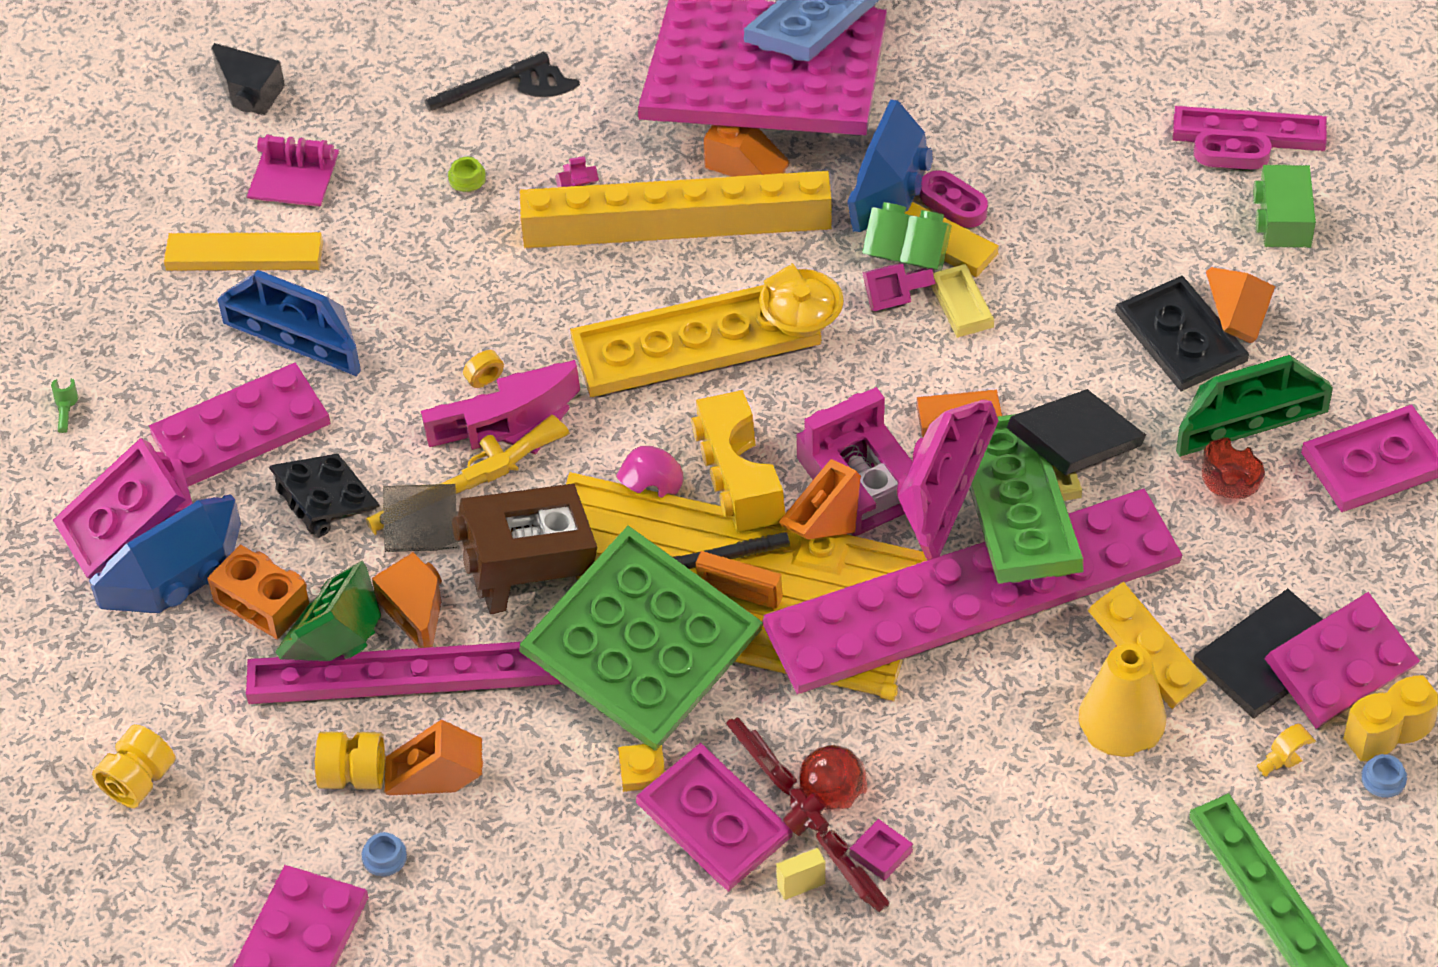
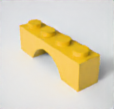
[691,390,785,533]

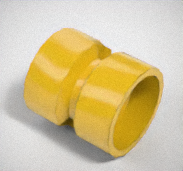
[92,724,176,809]
[315,731,385,790]

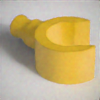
[1256,724,1316,777]

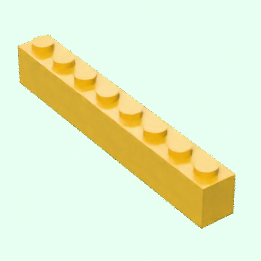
[520,171,832,248]

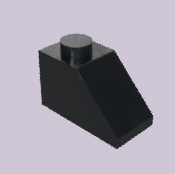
[211,43,285,116]

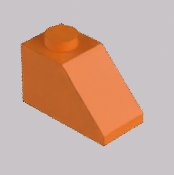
[704,125,789,177]
[372,552,442,648]
[385,719,483,796]

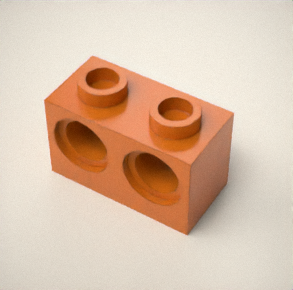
[207,544,310,640]

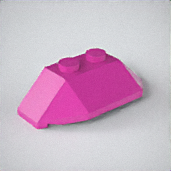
[897,399,999,560]

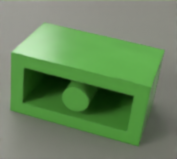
[1253,165,1316,248]

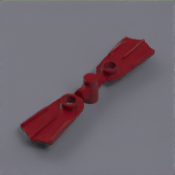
[725,717,890,912]

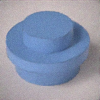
[1361,754,1407,798]
[361,832,407,876]

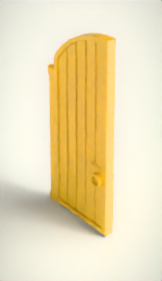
[566,472,927,701]

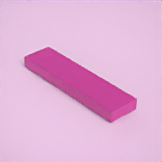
[1172,106,1327,151]

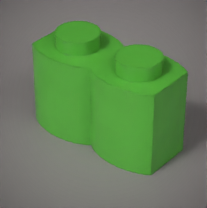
[862,202,952,271]

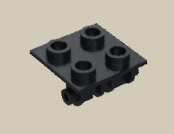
[269,453,380,537]

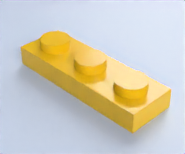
[1088,581,1208,709]

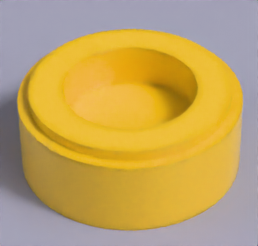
[463,350,504,388]

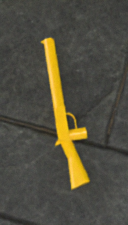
[366,414,570,535]

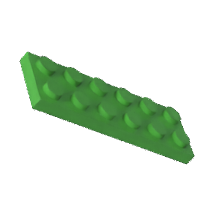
[970,414,1083,584]

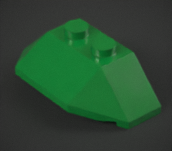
[1176,355,1333,457]
[275,560,381,661]

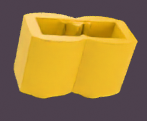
[1343,675,1438,761]

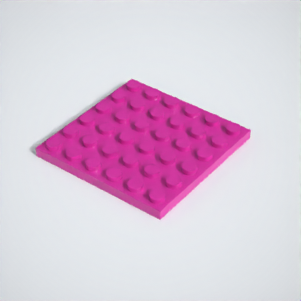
[638,0,887,136]

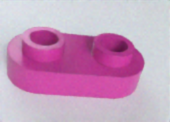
[1193,129,1272,169]
[920,170,988,228]

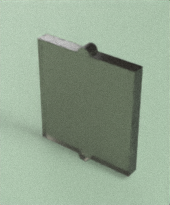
[379,484,458,552]

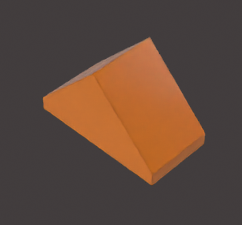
[1206,267,1276,343]
[779,459,861,540]

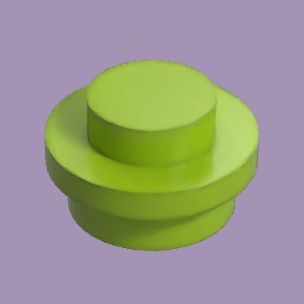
[448,157,486,192]

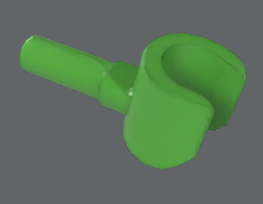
[51,378,78,433]

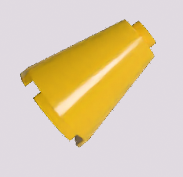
[1078,644,1166,757]

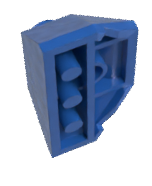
[847,99,933,232]
[218,270,361,376]
[89,494,241,614]

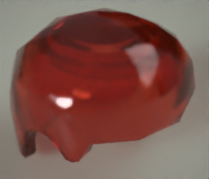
[1201,437,1265,499]
[799,744,868,810]

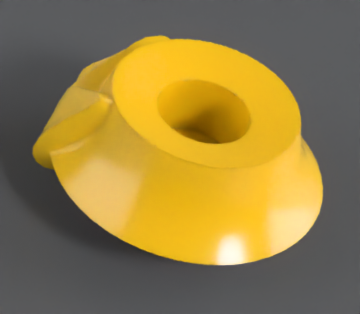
[759,263,844,338]

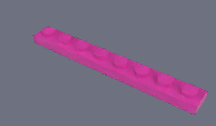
[246,642,563,704]

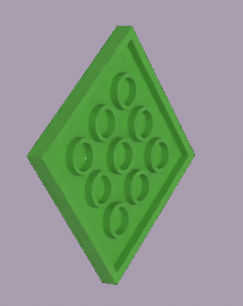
[520,526,763,751]

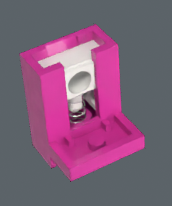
[796,387,913,536]

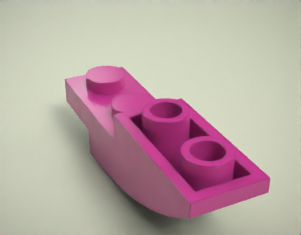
[421,360,581,450]

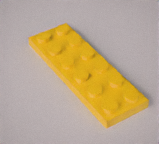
[570,285,822,398]

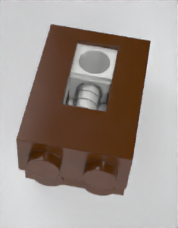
[452,483,598,614]

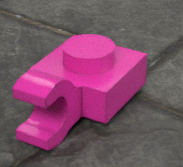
[555,156,599,187]
[862,263,935,311]

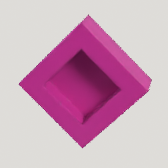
[850,819,913,881]

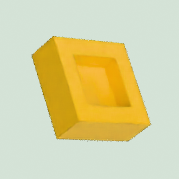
[618,744,665,792]

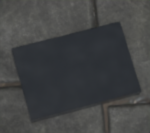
[1115,275,1249,392]
[1006,389,1146,475]
[1193,588,1323,719]

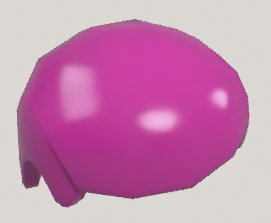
[616,446,684,498]

